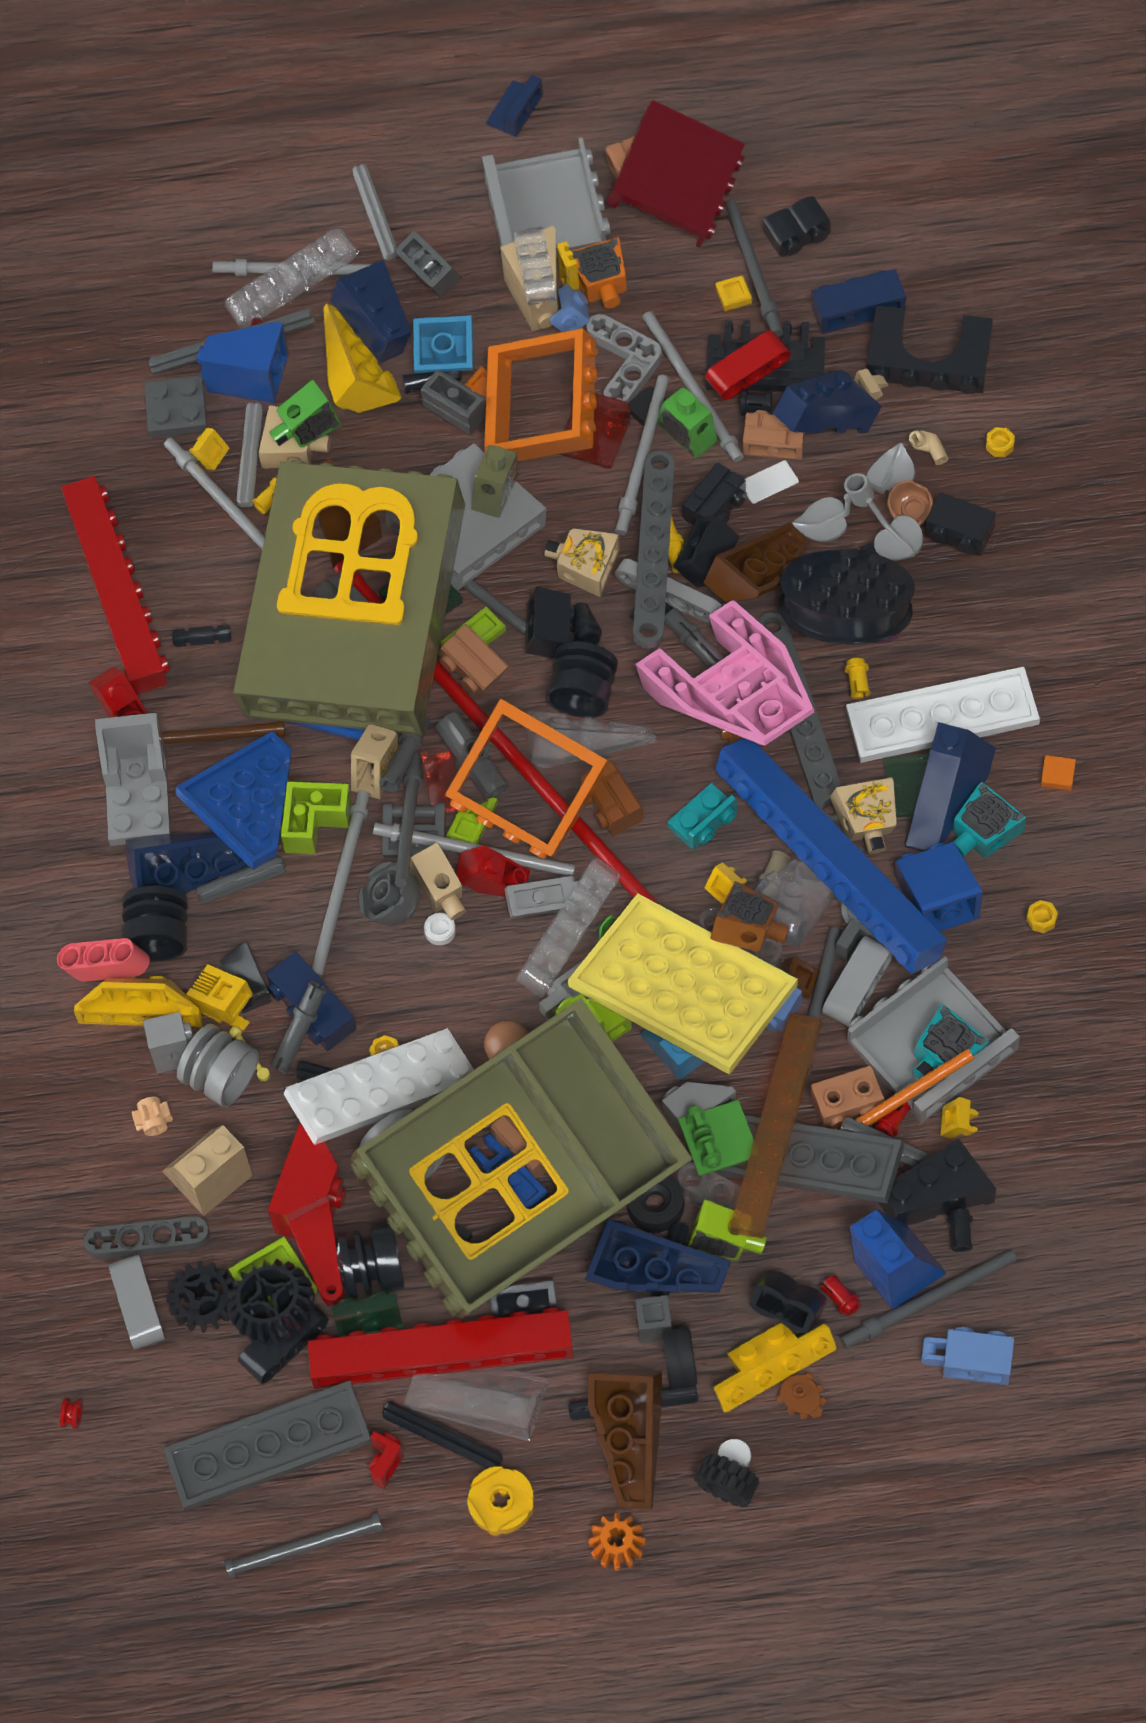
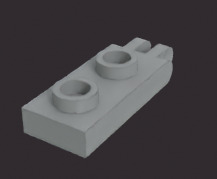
[504,876,591,919]

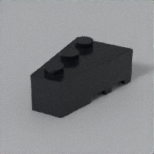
[878,1139,996,1225]

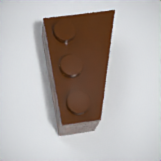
[317,458,382,568]

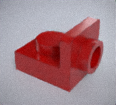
[369,1431,404,1490]

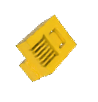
[186,964,253,1032]

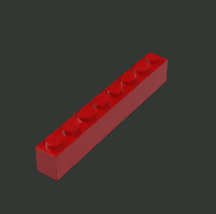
[61,476,170,695]
[307,1308,574,1389]

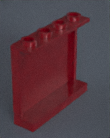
[606,100,745,247]

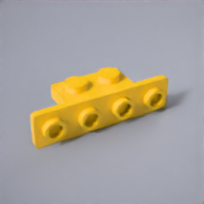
[714,1323,837,1413]

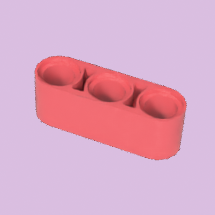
[57,938,150,982]

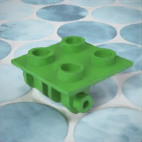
[678,1100,760,1176]

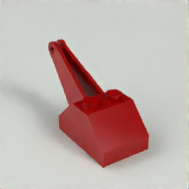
[268,1124,346,1306]

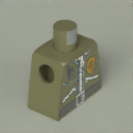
[471,445,518,518]

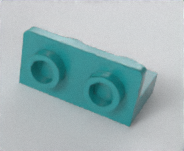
[667,783,737,851]

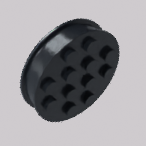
[779,549,915,645]

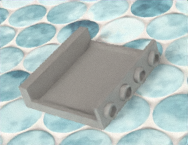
[482,137,610,251]
[385,443,546,591]
[847,956,1020,1124]

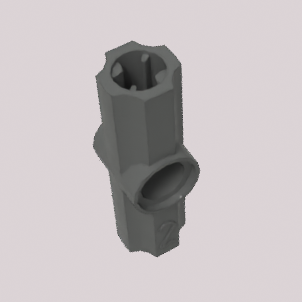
[435,712,509,799]

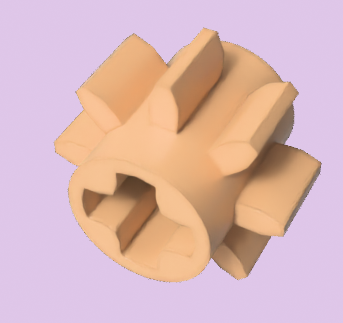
[131,1097,173,1136]

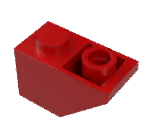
[88,667,148,718]
[456,845,530,897]

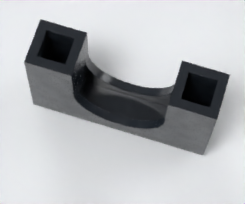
[867,305,993,394]

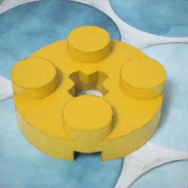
[467,1467,534,1536]

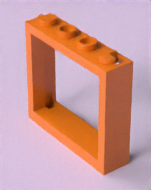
[484,328,598,461]
[445,698,610,860]

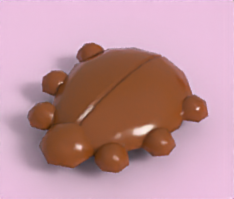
[777,1373,826,1420]

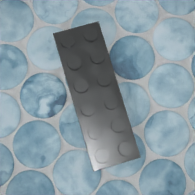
[708,1115,904,1204]
[163,1381,372,1511]

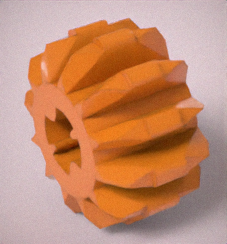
[588,1512,646,1572]

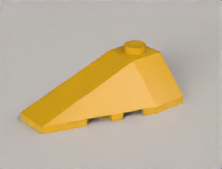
[323,303,401,413]

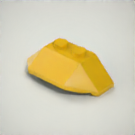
[74,976,203,1027]

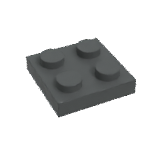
[144,376,207,438]

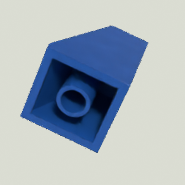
[197,322,289,403]
[895,842,982,932]
[850,1210,946,1310]

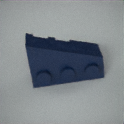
[330,259,411,363]
[773,369,882,433]

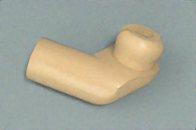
[908,430,948,465]

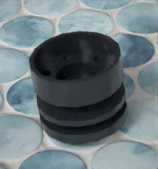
[546,641,618,718]
[122,886,188,961]
[336,1224,405,1300]

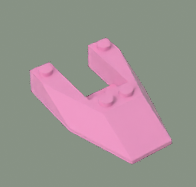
[635,600,815,746]

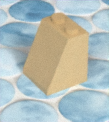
[500,226,559,332]
[162,1125,253,1216]

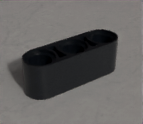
[238,1305,329,1384]

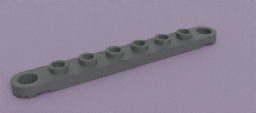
[633,450,675,650]
[758,612,841,825]

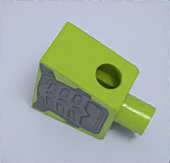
[687,1200,767,1260]

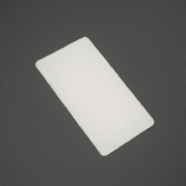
[745,460,799,504]

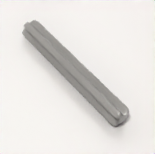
[352,164,398,261]
[236,402,263,508]

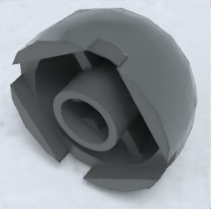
[359,862,420,926]

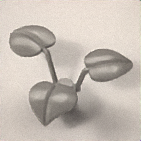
[792,443,923,561]

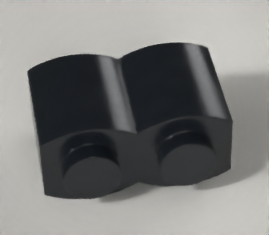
[763,196,831,257]
[749,1270,827,1333]

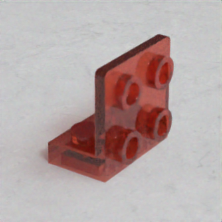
[559,390,631,469]

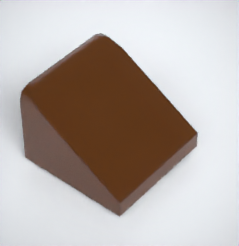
[780,956,819,999]

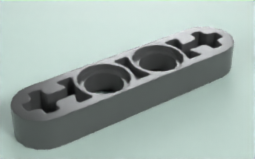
[83,1216,210,1259]

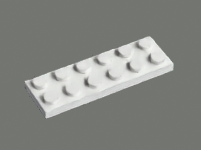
[846,667,1040,763]
[284,1028,474,1145]

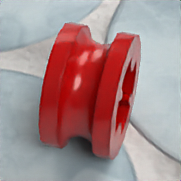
[60,1398,83,1429]

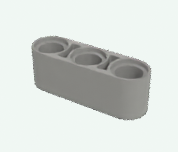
[822,936,893,1027]
[108,1254,165,1350]

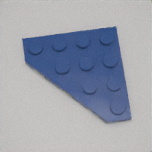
[176,731,291,870]

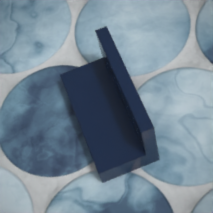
[486,75,543,137]

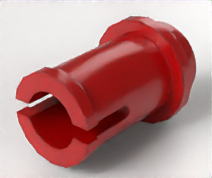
[874,1102,911,1137]
[820,1275,861,1317]

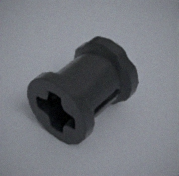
[740,389,772,415]

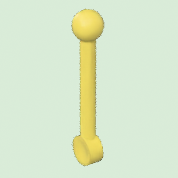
[229,1026,270,1081]

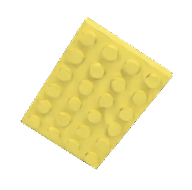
[568,894,798,1075]

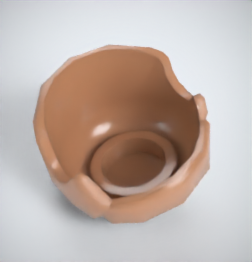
[887,480,934,526]
[484,1020,528,1060]

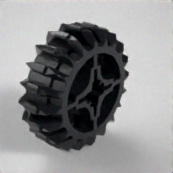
[227,1258,315,1345]

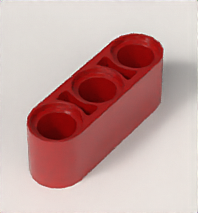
[705,330,791,401]

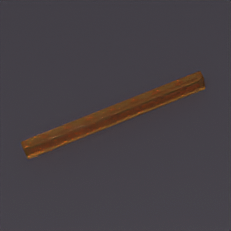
[730,1014,822,1239]

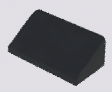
[220,942,272,1014]
[490,1277,557,1318]

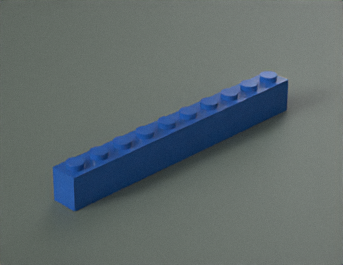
[715,738,947,974]

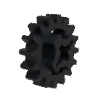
[166,1261,234,1333]

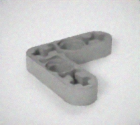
[586,314,662,412]

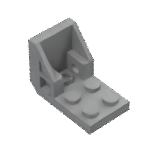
[95,713,171,846]

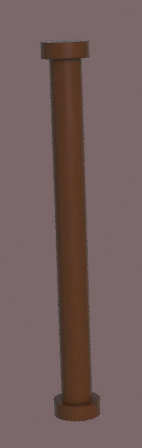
[162,721,285,744]

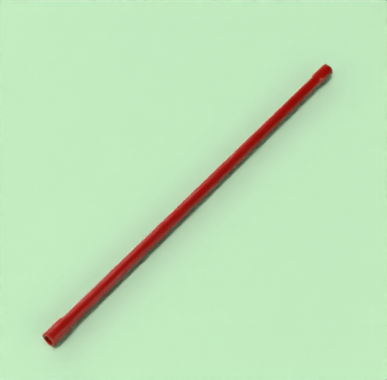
[334,559,660,905]

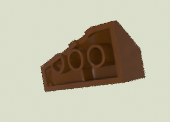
[704,523,811,601]
[588,1369,662,1509]

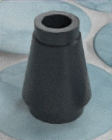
[572,603,602,645]

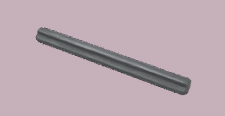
[149,309,315,374]

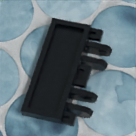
[706,319,825,392]

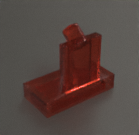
[421,751,460,813]

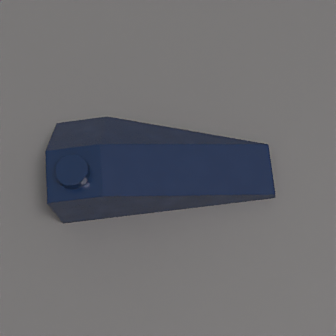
[906,722,996,852]
[126,832,247,894]
[585,1219,731,1293]

